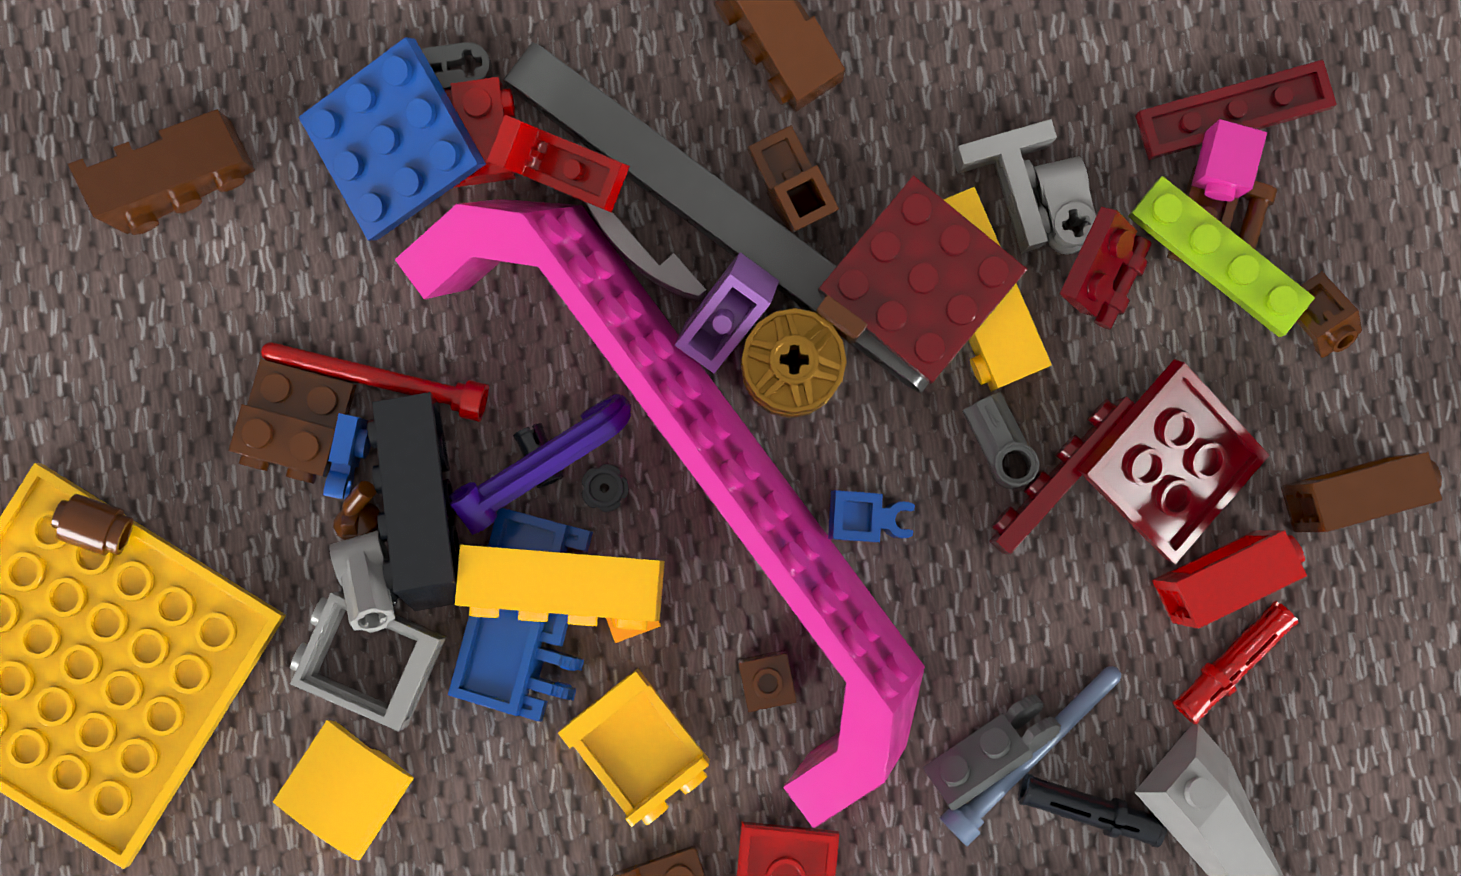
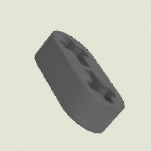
[421,42,492,90]

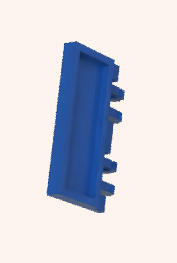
[448,508,593,722]

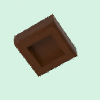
[816,295,868,344]

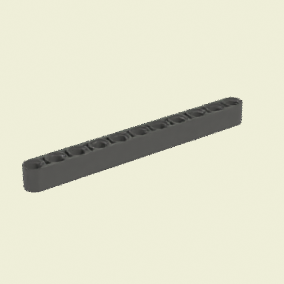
[503,42,929,393]

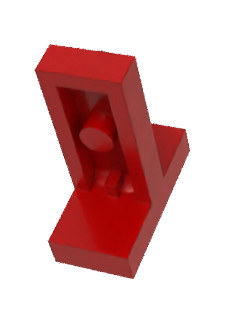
[487,115,630,212]

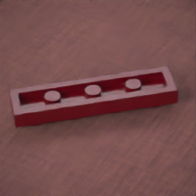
[1135,59,1337,160]
[989,396,1135,555]

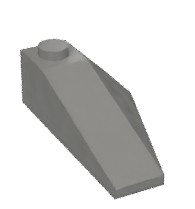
[1135,724,1284,876]

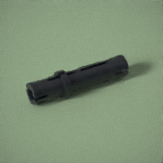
[1017,773,1167,848]

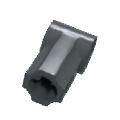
[962,391,1039,490]

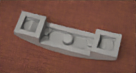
[578,144,706,302]

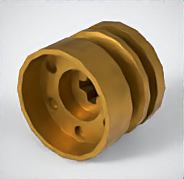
[741,308,847,418]

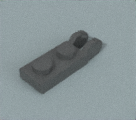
[922,694,1061,811]

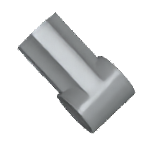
[329,530,395,633]

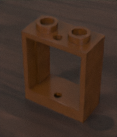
[1280,452,1442,532]

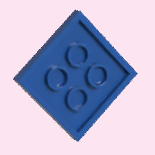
[299,37,486,241]

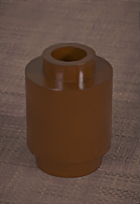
[51,494,134,556]

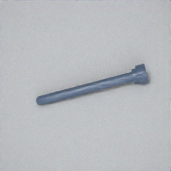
[939,666,1121,847]

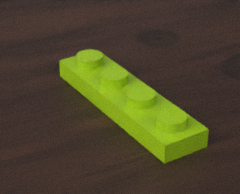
[1128,176,1315,337]

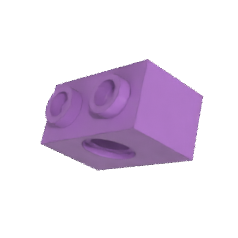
[675,252,779,373]

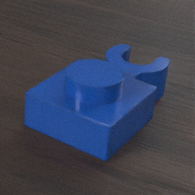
[323,413,371,499]
[828,490,915,542]

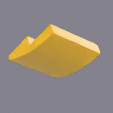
[273,720,414,860]

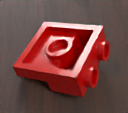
[445,77,516,188]

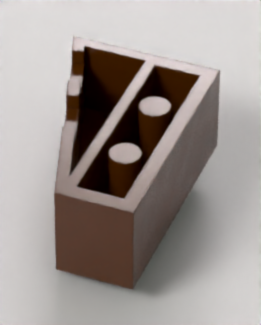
[714,0,845,112]
[67,109,255,235]

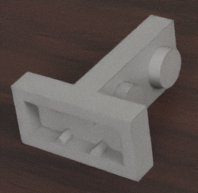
[952,119,1057,254]

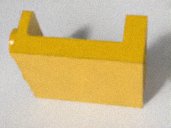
[558,668,709,827]

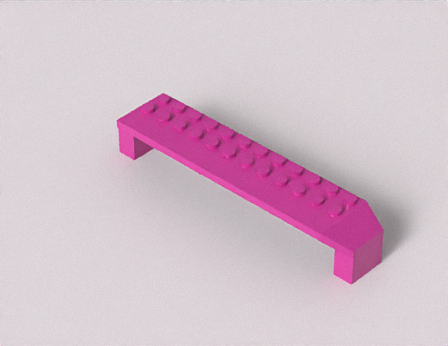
[395,199,925,829]

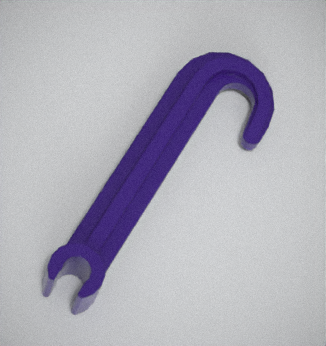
[449,394,631,535]

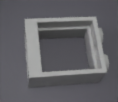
[290,591,447,731]

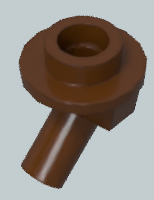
[333,481,380,540]

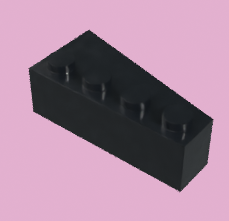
[367,392,462,611]

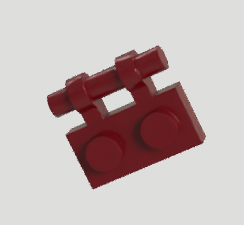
[1059,207,1152,330]

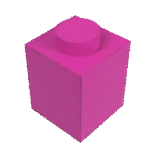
[1191,119,1267,201]

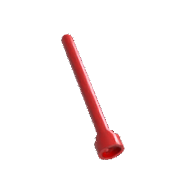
[261,342,489,422]

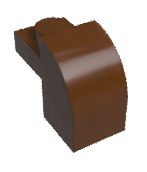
[747,125,839,233]

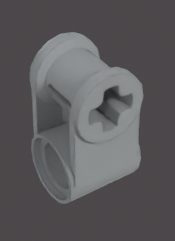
[1032,156,1096,254]

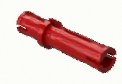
[1172,601,1298,725]

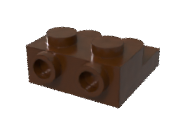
[228,359,357,484]

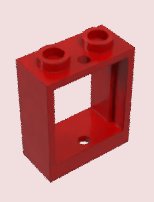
[1152,530,1307,629]

